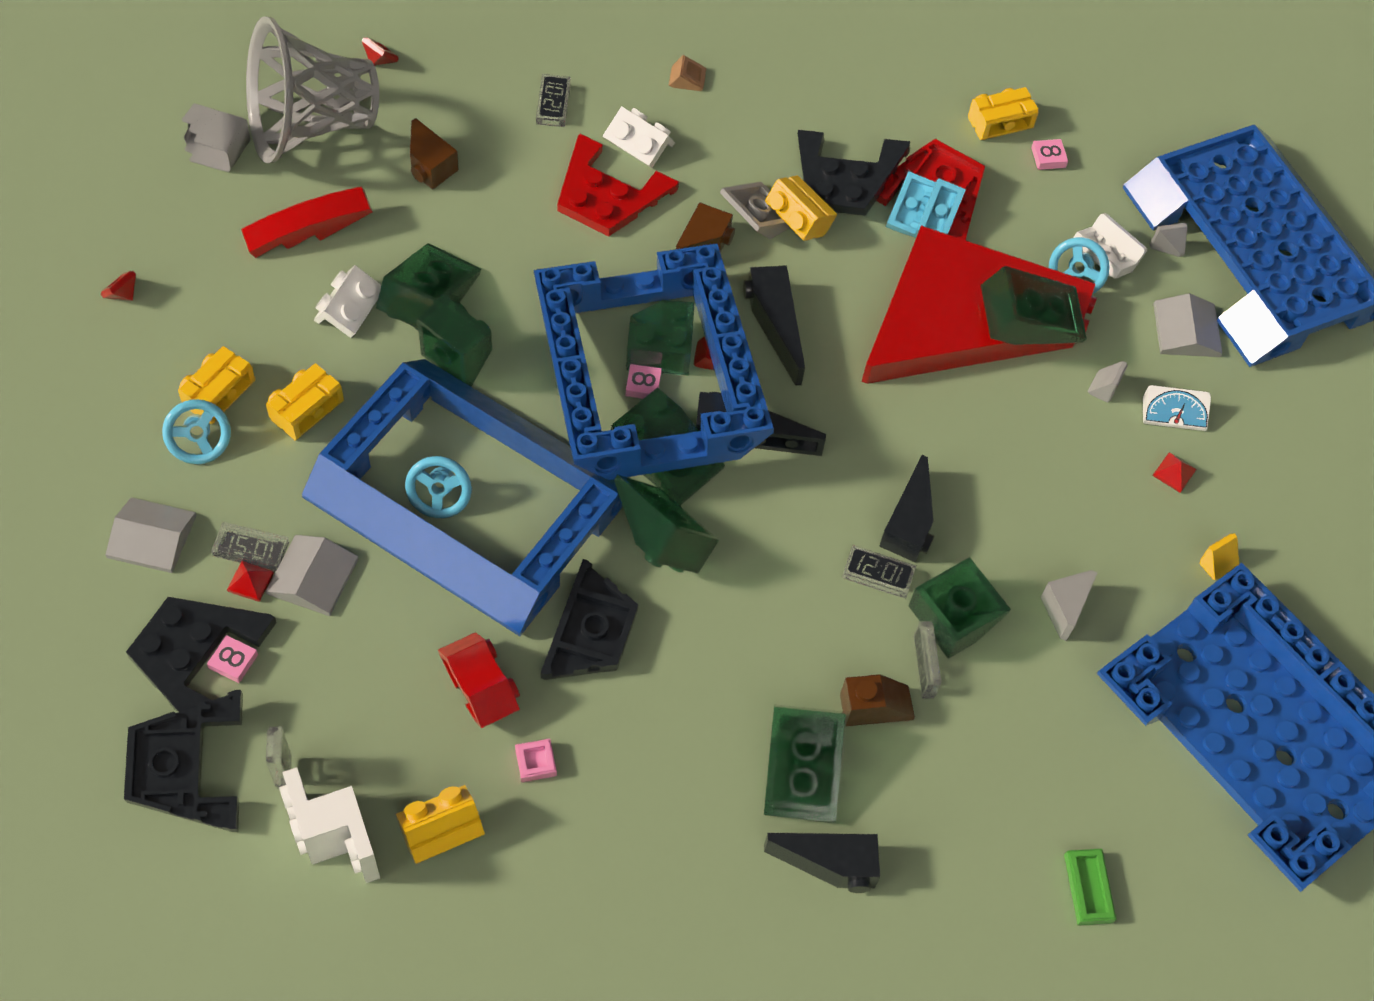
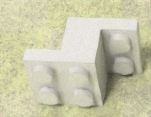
[279,767,380,883]

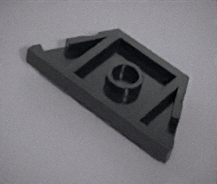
[541,559,638,680]

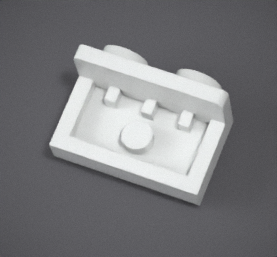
[603,106,675,168]
[1073,213,1147,279]
[314,265,385,338]

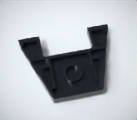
[797,130,911,216]
[126,597,277,712]
[124,690,243,832]

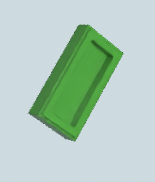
[1064,849,1117,925]

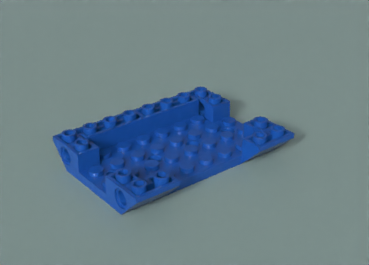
[1123,124,1374,367]
[1097,562,1374,892]

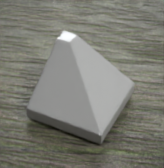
[1150,223,1187,257]

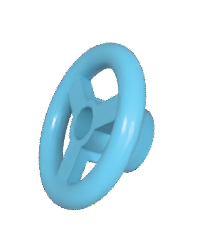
[1049,237,1110,294]
[162,399,231,464]
[405,456,472,518]

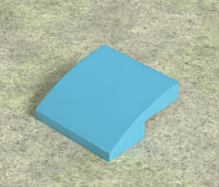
[885,171,966,238]

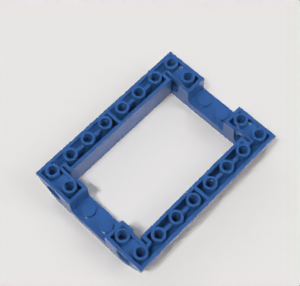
[534,244,774,480]
[302,359,636,636]

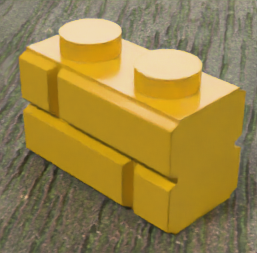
[968,87,1039,140]
[765,175,837,241]
[178,346,256,424]
[266,363,344,440]
[396,785,485,864]

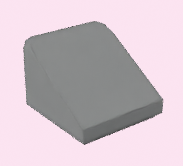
[1088,361,1128,403]

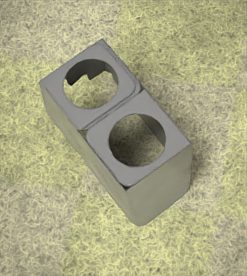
[182,103,251,172]

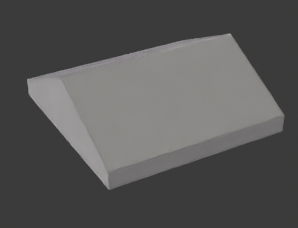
[720,182,790,239]
[1153,293,1222,357]
[105,497,197,573]
[266,535,359,616]

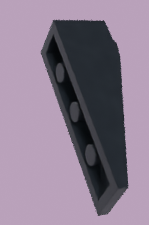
[743,265,805,386]
[695,392,826,456]

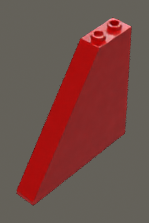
[861,226,1097,384]

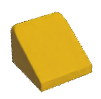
[1199,533,1239,580]

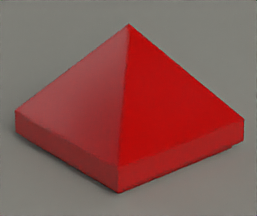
[362,37,399,66]
[101,271,136,301]
[1153,452,1197,493]
[227,561,274,602]

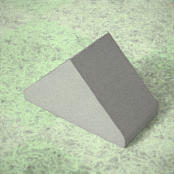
[1040,570,1097,641]

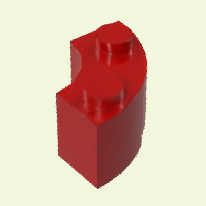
[438,632,520,729]

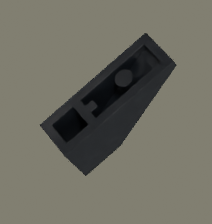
[879,455,935,563]
[764,833,880,893]

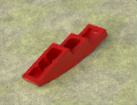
[241,186,373,258]

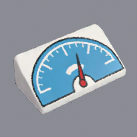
[1143,385,1211,431]

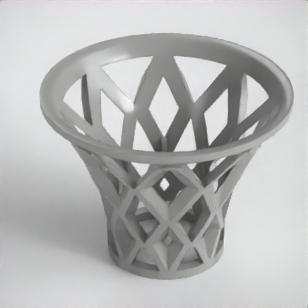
[246,16,379,163]

